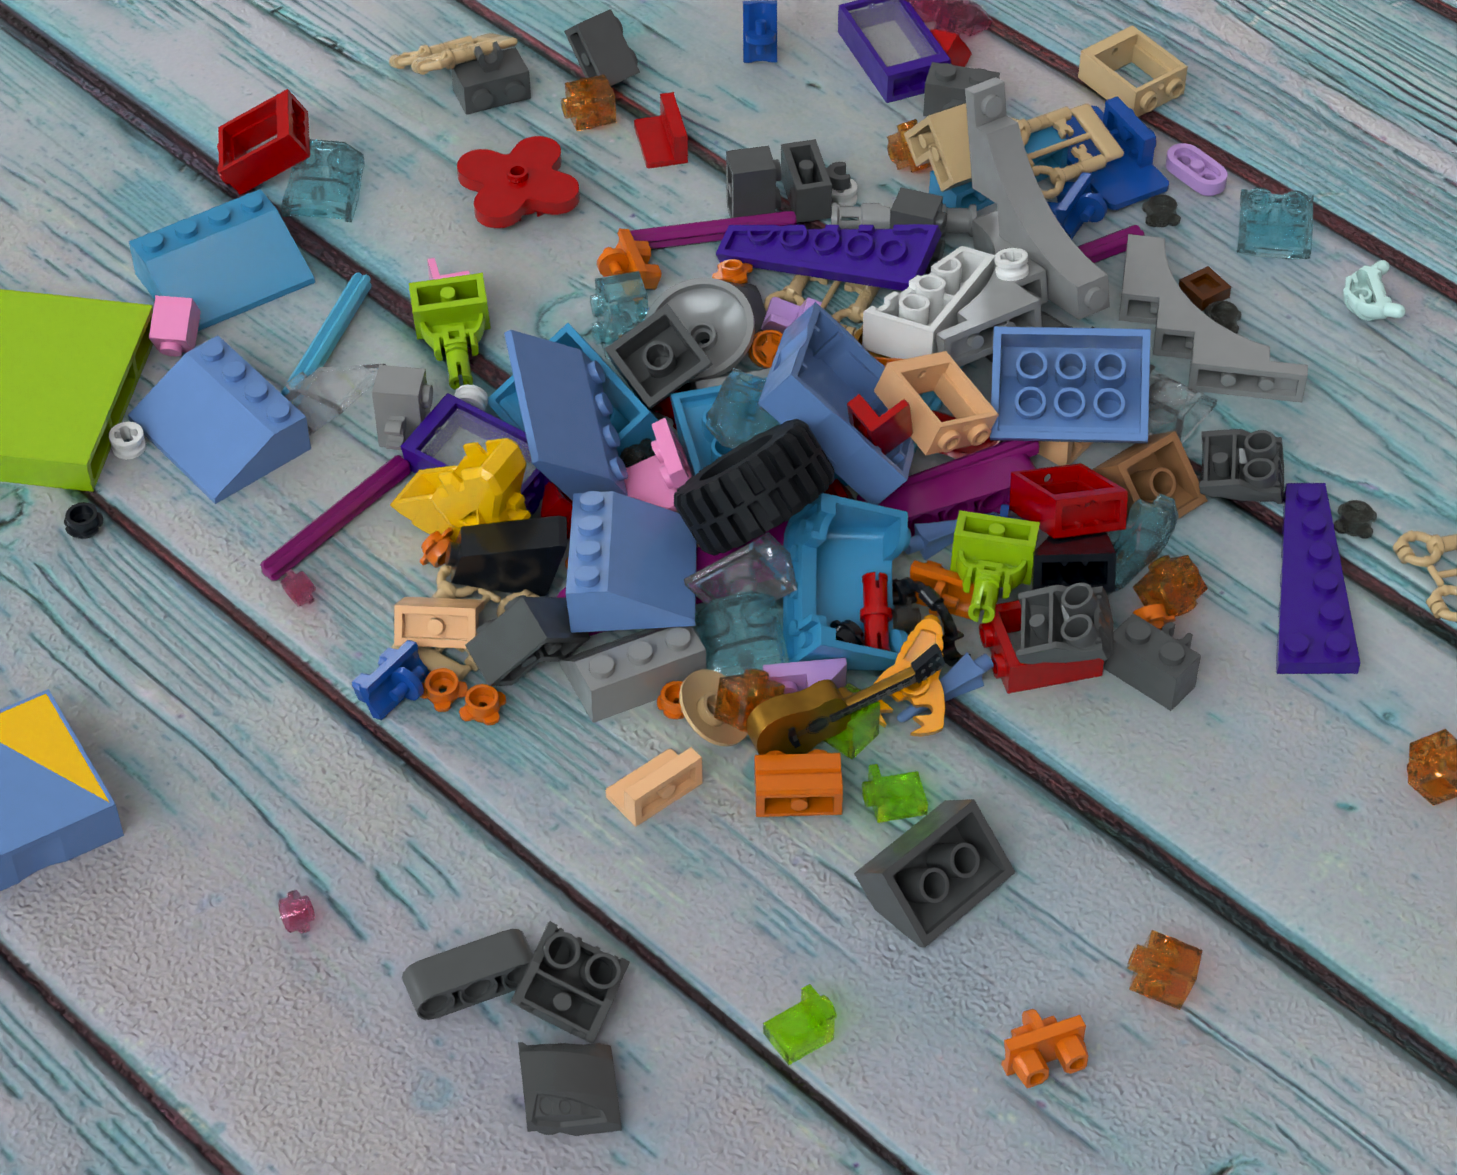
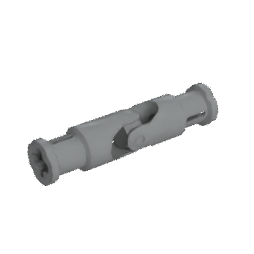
[831,203,977,237]

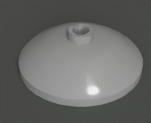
[644,278,755,382]

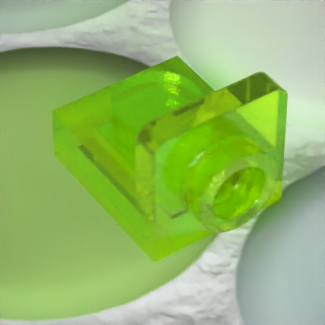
[862,764,928,823]
[763,984,837,1066]

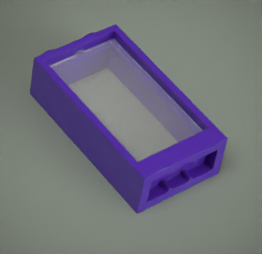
[838,0,951,103]
[400,393,552,516]

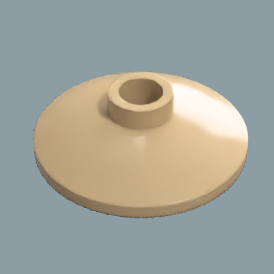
[679,669,751,747]

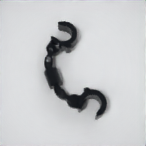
[892,577,971,667]

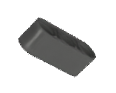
[402,929,533,1020]

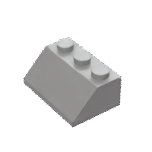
[560,626,706,723]

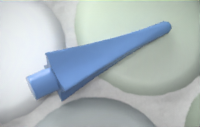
[905,512,998,560]
[897,653,994,723]

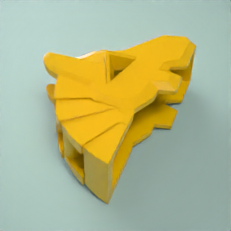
[390,438,531,542]

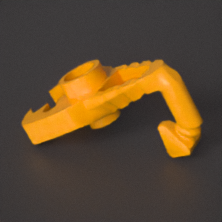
[863,614,945,737]

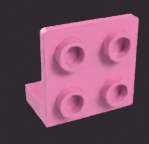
[624,418,693,512]

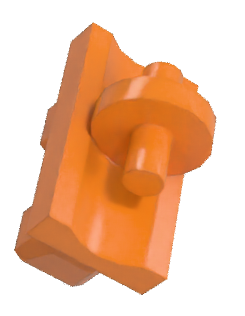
[597,228,662,300]
[910,560,974,620]
[1001,1009,1089,1088]

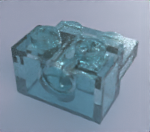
[590,271,648,359]

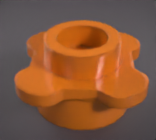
[712,259,753,284]
[420,528,454,568]
[1132,604,1176,630]
[421,668,468,712]
[459,684,506,725]

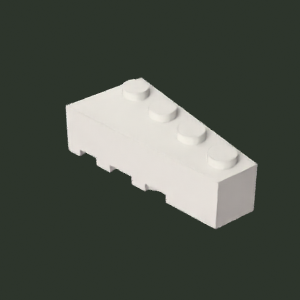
[862,246,995,359]

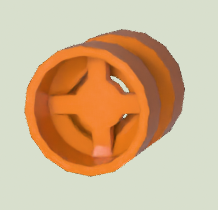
[748,329,783,368]

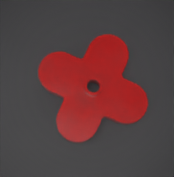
[457,136,580,228]

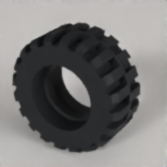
[674,419,834,556]

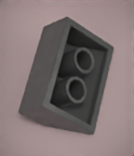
[854,799,1015,948]

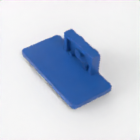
[1051,96,1169,210]

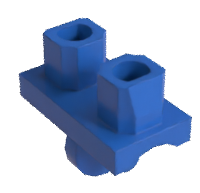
[743,0,777,63]
[1047,172,1107,240]
[352,640,430,720]

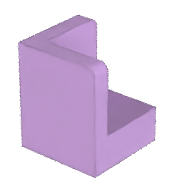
[761,297,822,334]

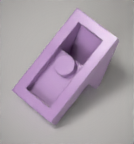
[763,658,847,701]

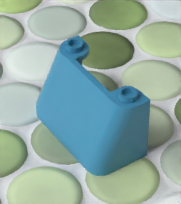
[783,493,911,671]

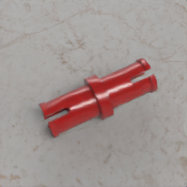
[860,572,892,651]

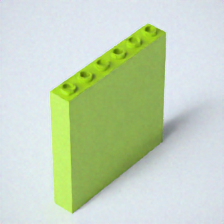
[0,289,153,492]

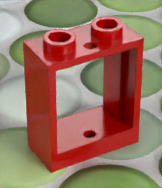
[217,89,310,195]
[1010,463,1128,539]
[979,600,1104,694]

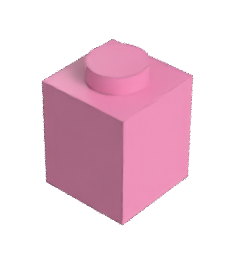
[149,295,201,357]

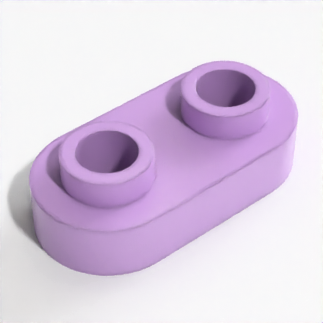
[1166,143,1228,196]

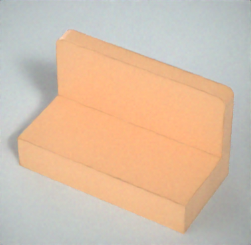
[394,597,484,649]
[605,747,702,827]

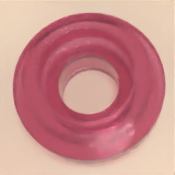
[280,569,316,607]
[278,889,315,934]

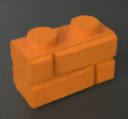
[754,749,843,817]

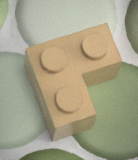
[904,103,972,192]

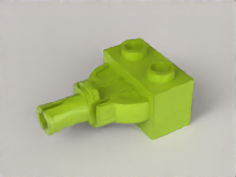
[408,273,491,390]
[950,510,1040,623]

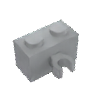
[372,365,433,450]

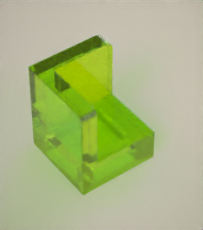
[823,683,880,759]

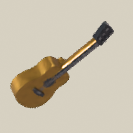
[747,644,945,755]

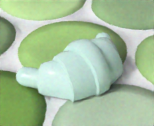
[1343,260,1406,321]

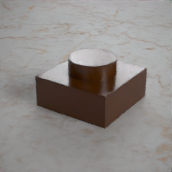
[1179,266,1232,311]

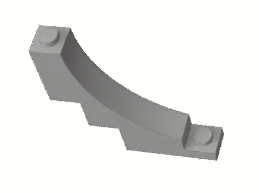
[965,77,1110,320]
[936,210,1048,367]
[1119,234,1308,403]

